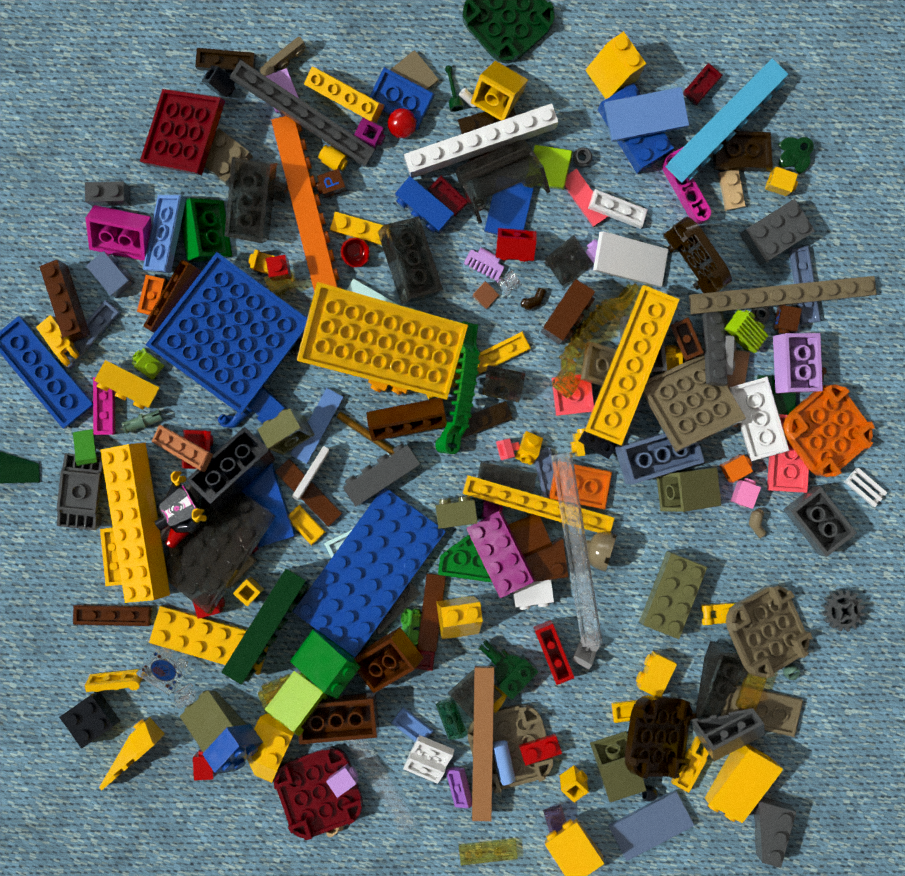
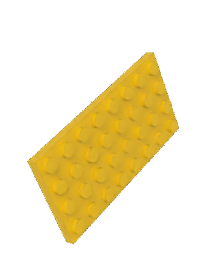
[297,282,468,400]

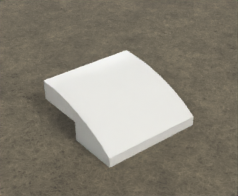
[403,735,454,784]

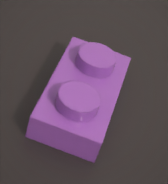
[446,767,472,808]

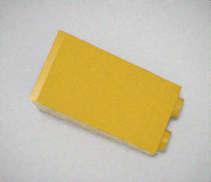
[705,744,783,823]

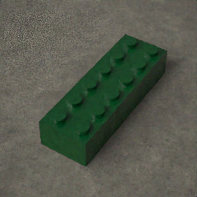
[221,568,308,685]

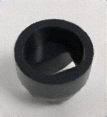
[642,785,658,802]

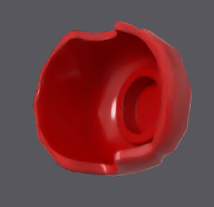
[388,108,417,139]
[341,237,370,268]

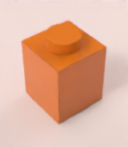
[719,455,753,483]

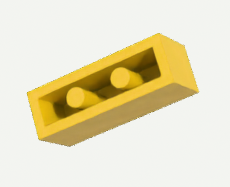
[94,360,160,410]

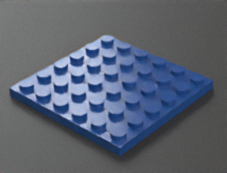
[146,252,307,415]

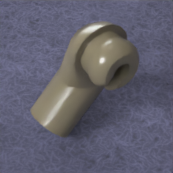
[749,508,767,538]

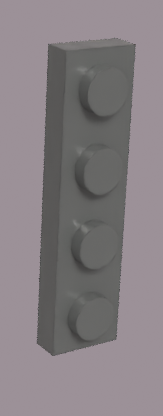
[702,312,728,386]

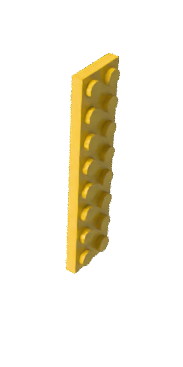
[584,285,680,446]

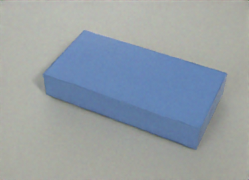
[391,707,433,742]

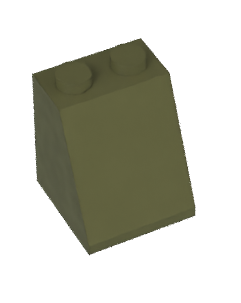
[657,467,721,512]
[180,690,247,753]
[590,731,646,803]

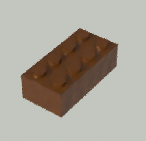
[298,692,380,745]

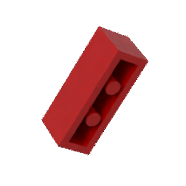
[533,620,574,685]

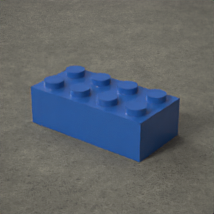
[597,82,674,174]

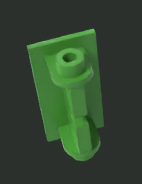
[401,607,422,647]

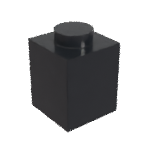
[201,65,236,97]

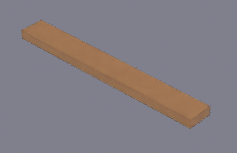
[472,666,494,822]

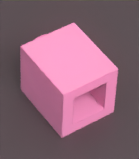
[730,478,761,509]

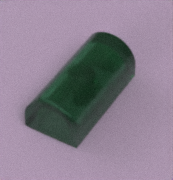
[436,697,468,740]

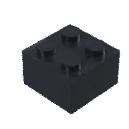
[59,692,120,749]

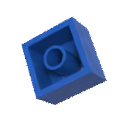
[202,724,263,773]

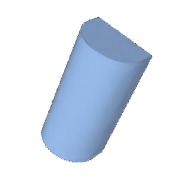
[493,740,516,786]

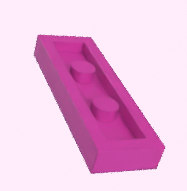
[93,377,115,435]

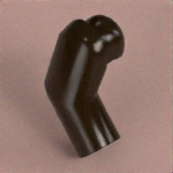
[521,288,547,310]

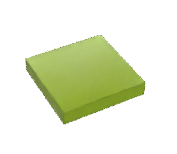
[526,145,573,190]

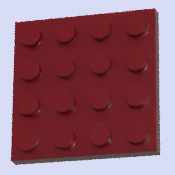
[140,89,225,176]

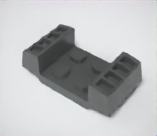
[57,453,104,530]

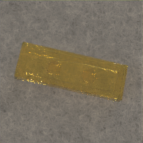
[459,838,518,865]

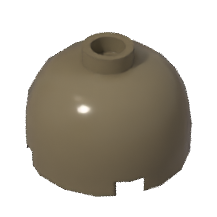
[584,532,617,572]

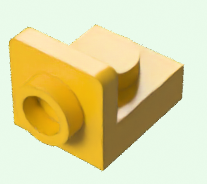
[249,249,274,275]
[662,345,683,373]

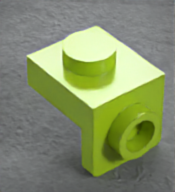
[132,348,165,380]

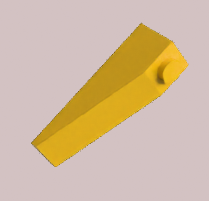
[99,717,165,790]

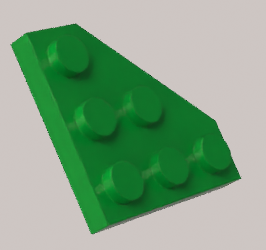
[438,534,492,583]

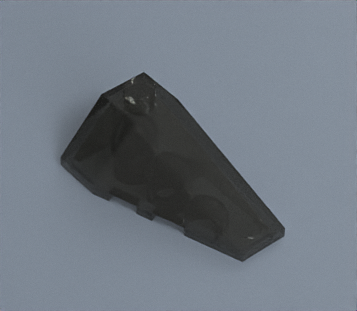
[696,641,748,720]

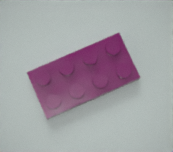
[466,511,536,598]

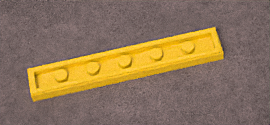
[426,331,531,399]

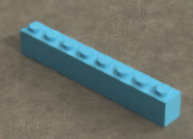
[665,58,788,183]

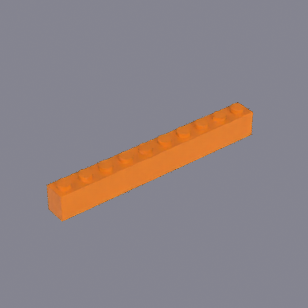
[271,116,342,291]

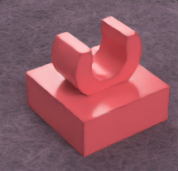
[496,438,520,460]

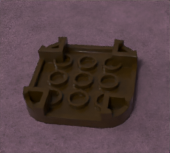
[663,216,732,293]
[625,695,696,779]

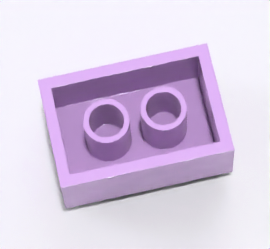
[773,333,823,394]

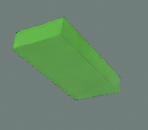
[73,429,97,466]

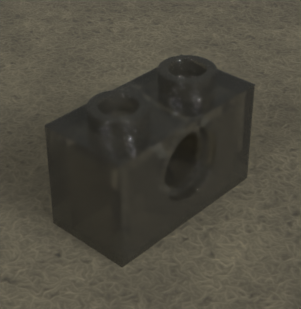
[482,365,525,402]

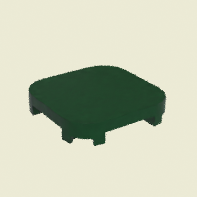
[462,0,555,64]

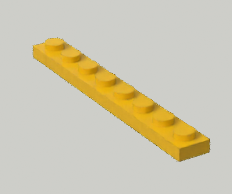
[462,475,614,533]

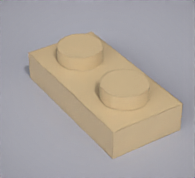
[718,170,745,211]

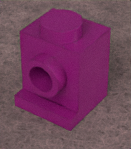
[354,117,386,149]

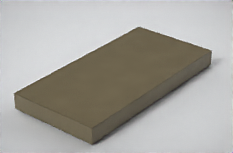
[720,682,803,737]

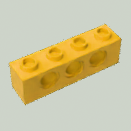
[304,66,385,123]

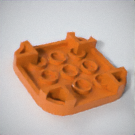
[783,384,875,477]

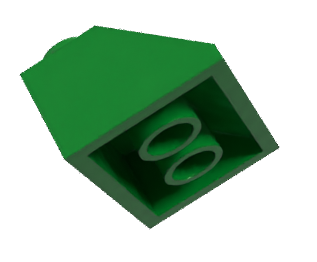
[181,198,232,262]

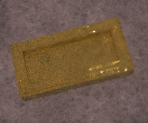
[735,672,767,711]

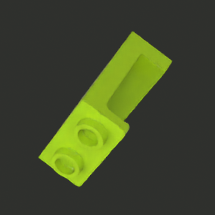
[264,671,327,736]

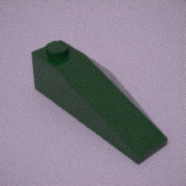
[0,451,40,483]

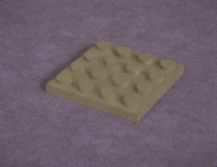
[642,354,746,453]

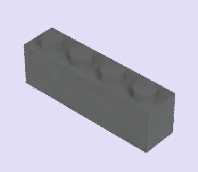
[343,443,420,507]

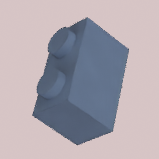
[86,251,134,298]

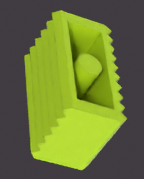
[724,310,768,353]

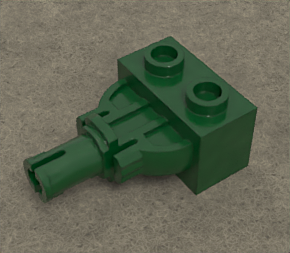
[478,640,538,700]

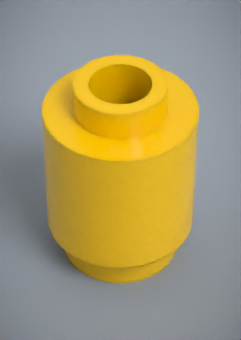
[318,145,348,171]

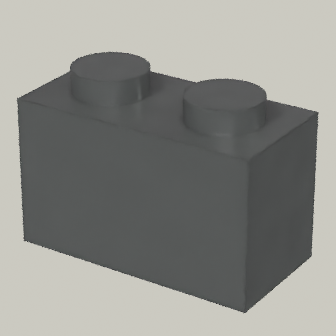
[85,181,131,207]

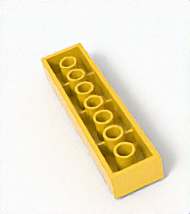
[100,442,170,603]

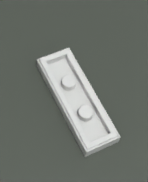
[588,189,648,229]
[292,446,329,500]

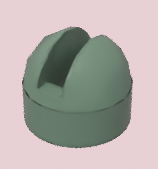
[783,664,800,680]

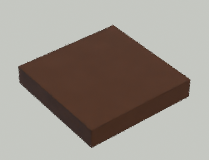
[508,514,553,557]

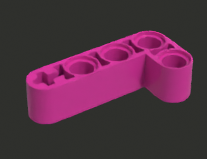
[662,147,711,225]

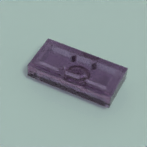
[543,804,566,833]

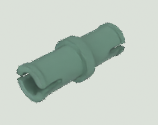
[122,409,164,434]

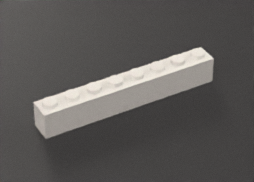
[404,104,558,178]

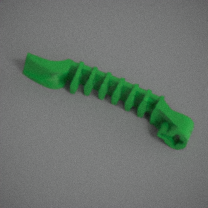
[435,321,480,454]

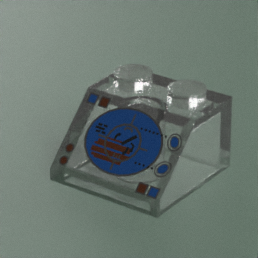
[136,647,191,695]

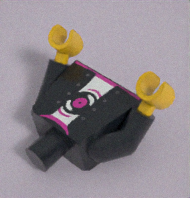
[154,471,207,533]

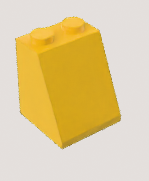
[585,31,646,99]
[470,61,528,121]
[436,596,483,640]
[545,818,604,876]

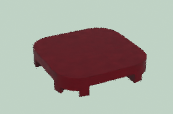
[274,747,363,840]

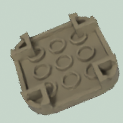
[726,586,812,678]
[467,704,553,793]

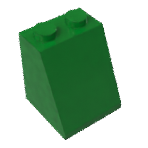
[290,630,360,699]

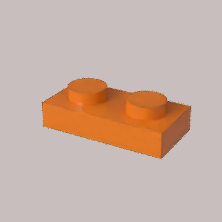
[137,275,166,315]

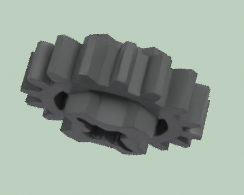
[821,589,865,632]

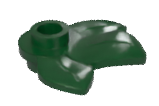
[778,137,814,174]

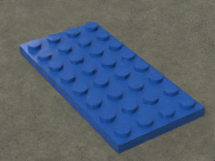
[293,487,446,657]

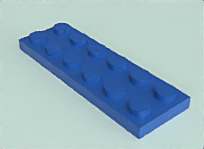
[0,316,93,429]

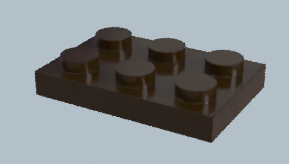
[713,131,773,171]

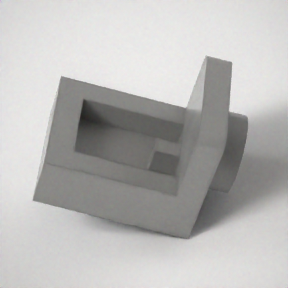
[572,634,601,669]

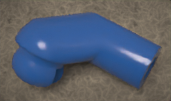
[218,412,248,428]

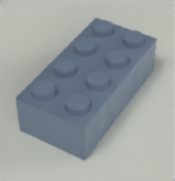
[615,432,704,484]

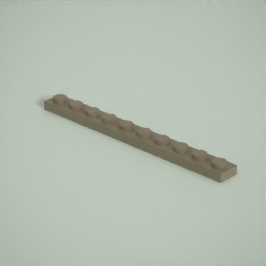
[689,276,877,315]

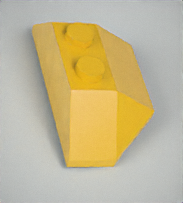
[247,713,294,783]

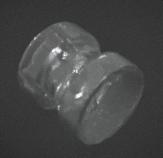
[496,270,522,297]

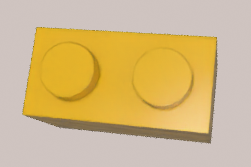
[636,651,677,696]

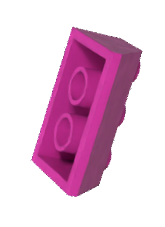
[85,205,152,261]

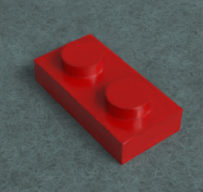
[519,734,562,766]

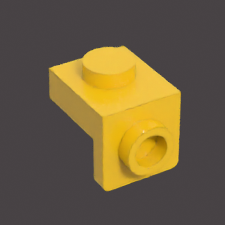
[570,428,585,457]
[514,431,543,465]

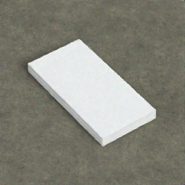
[593,231,668,287]
[729,377,789,461]

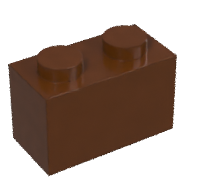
[670,317,704,361]

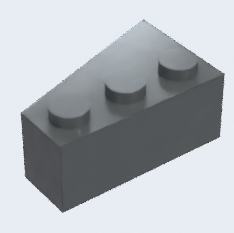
[692,708,765,762]
[754,797,796,868]

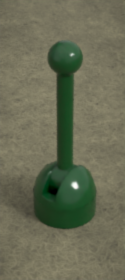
[445,65,465,112]

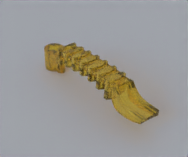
[551,283,638,398]

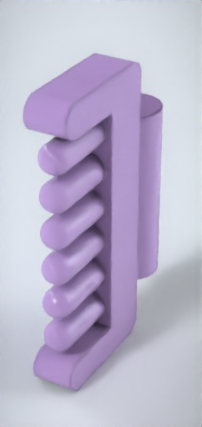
[464,248,504,281]

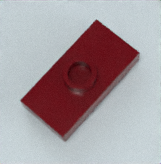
[683,63,723,106]
[428,176,468,217]

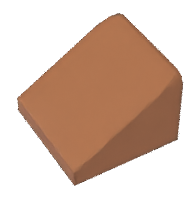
[472,281,499,309]

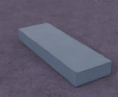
[534,447,564,503]

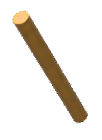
[336,411,394,454]

